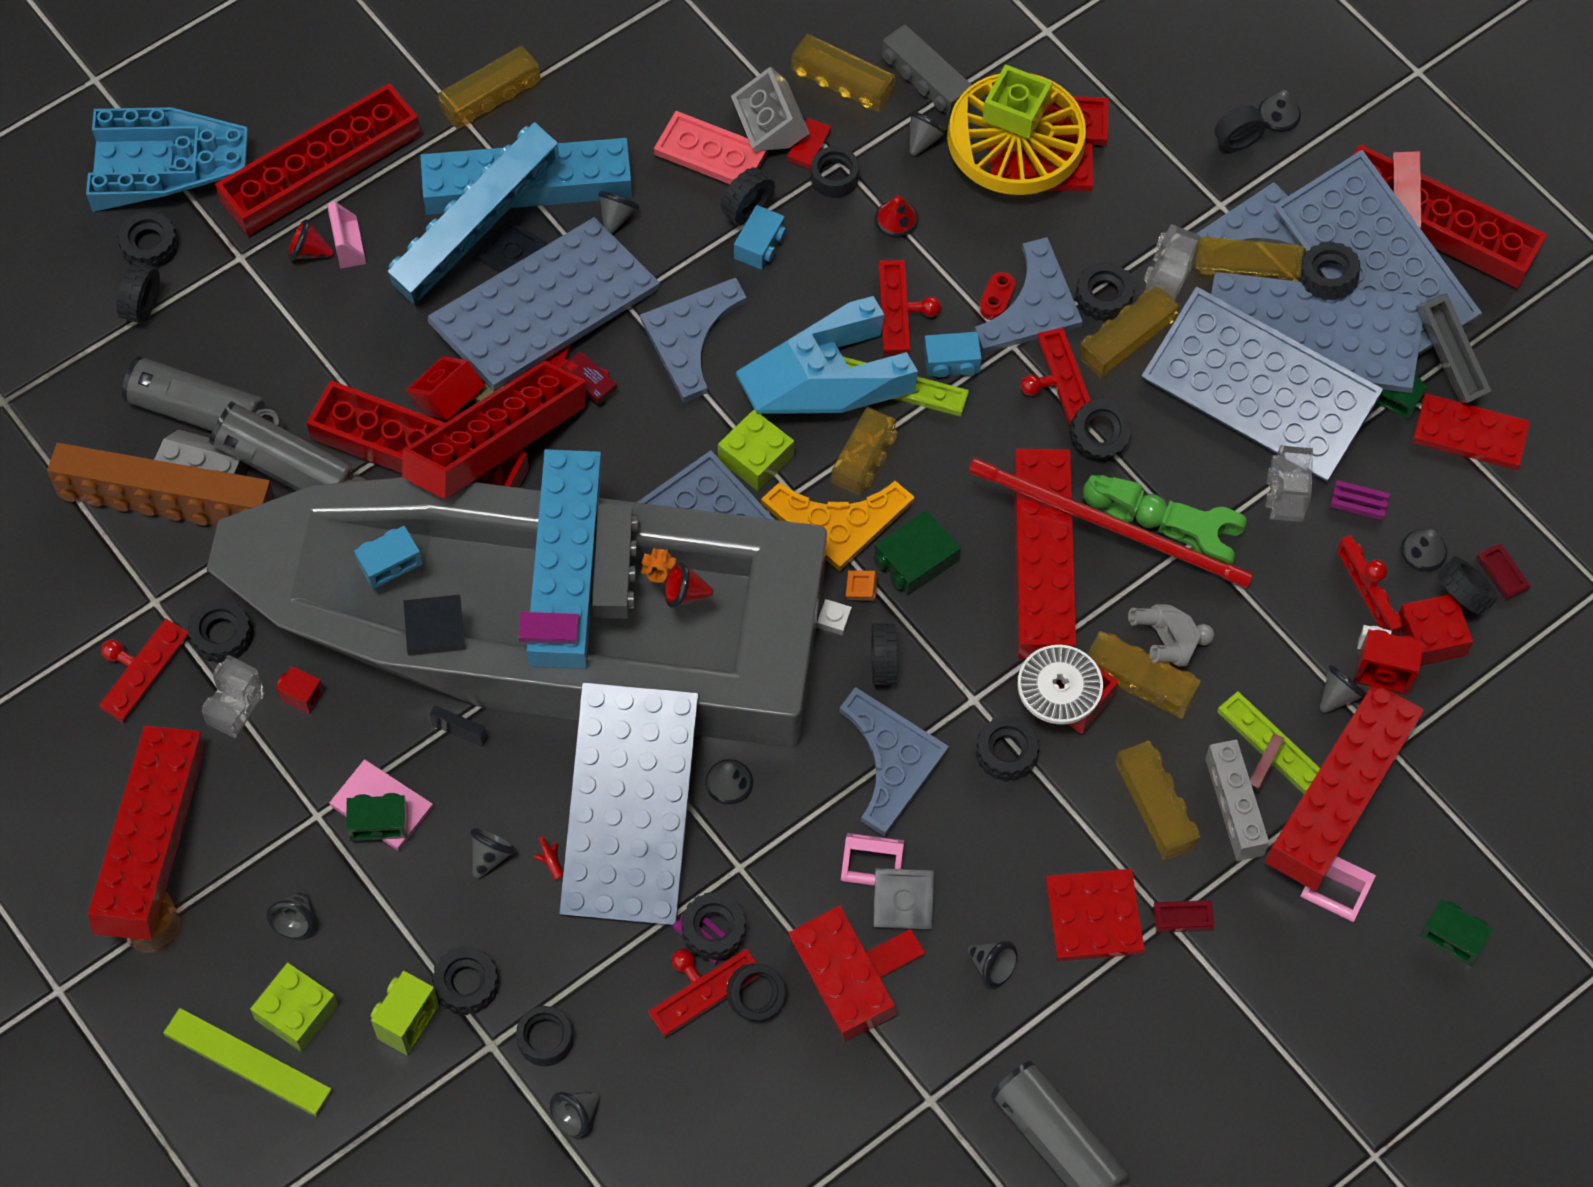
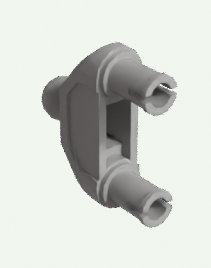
[1128,604,1215,666]

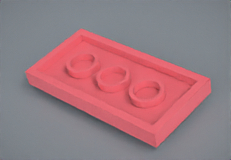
[654,111,768,184]

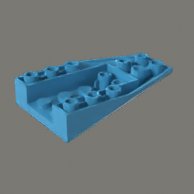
[86,107,248,212]

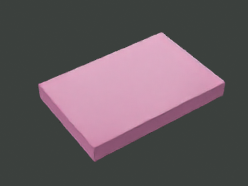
[329,759,434,851]

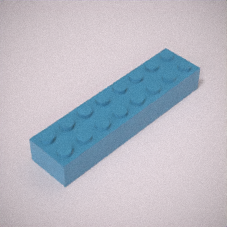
[388,122,559,305]
[420,138,632,215]
[527,449,602,669]

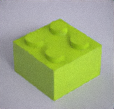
[982,64,1053,139]
[718,410,794,491]
[250,962,338,1053]
[371,970,439,1056]

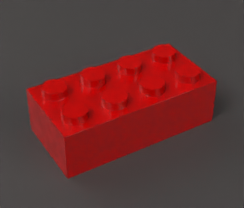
[788,905,897,1042]

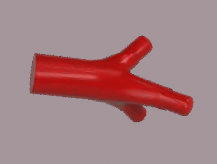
[534,836,564,881]

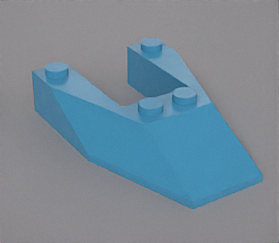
[736,296,918,414]

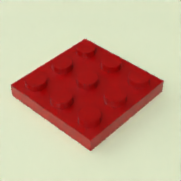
[1045,869,1145,962]

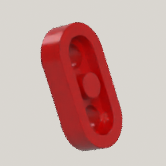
[979,272,1015,320]

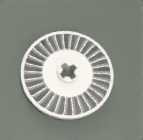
[1018,645,1103,724]

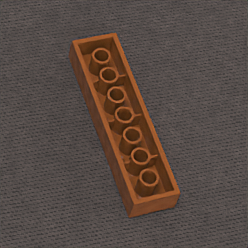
[47,443,275,525]

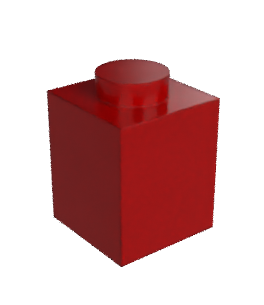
[277,666,324,714]

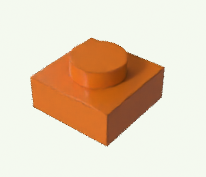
[846,571,877,601]

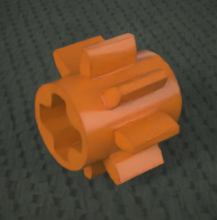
[641,548,677,584]

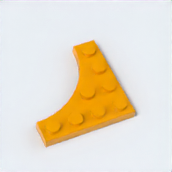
[761,481,915,571]

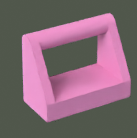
[327,202,366,269]
[841,833,904,886]
[1300,857,1376,922]

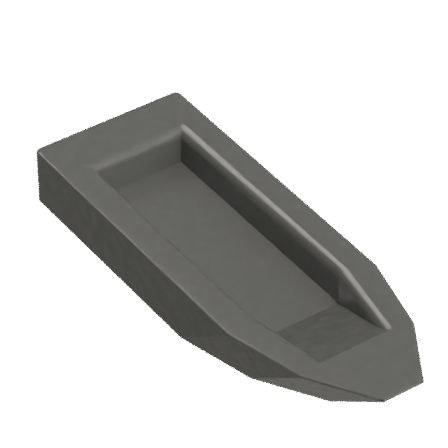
[206,477,827,748]

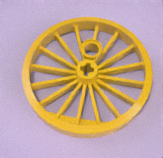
[947,73,1086,195]

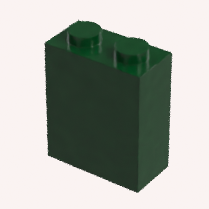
[874,510,961,596]

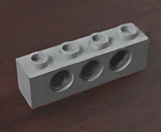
[1205,739,1269,861]

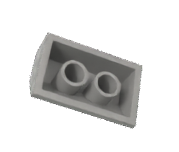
[731,66,809,151]
[154,430,249,476]

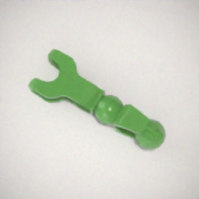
[1083,475,1247,565]

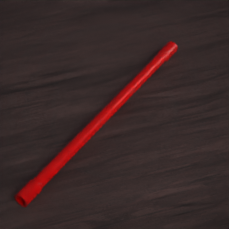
[968,457,1253,588]

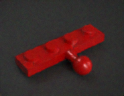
[879,260,941,356]
[1020,327,1096,427]
[1337,535,1402,636]
[99,619,189,724]
[648,948,763,1038]

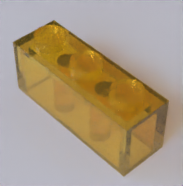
[831,407,898,495]

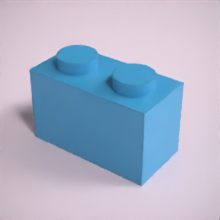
[734,205,787,270]
[924,332,981,377]
[354,526,422,590]

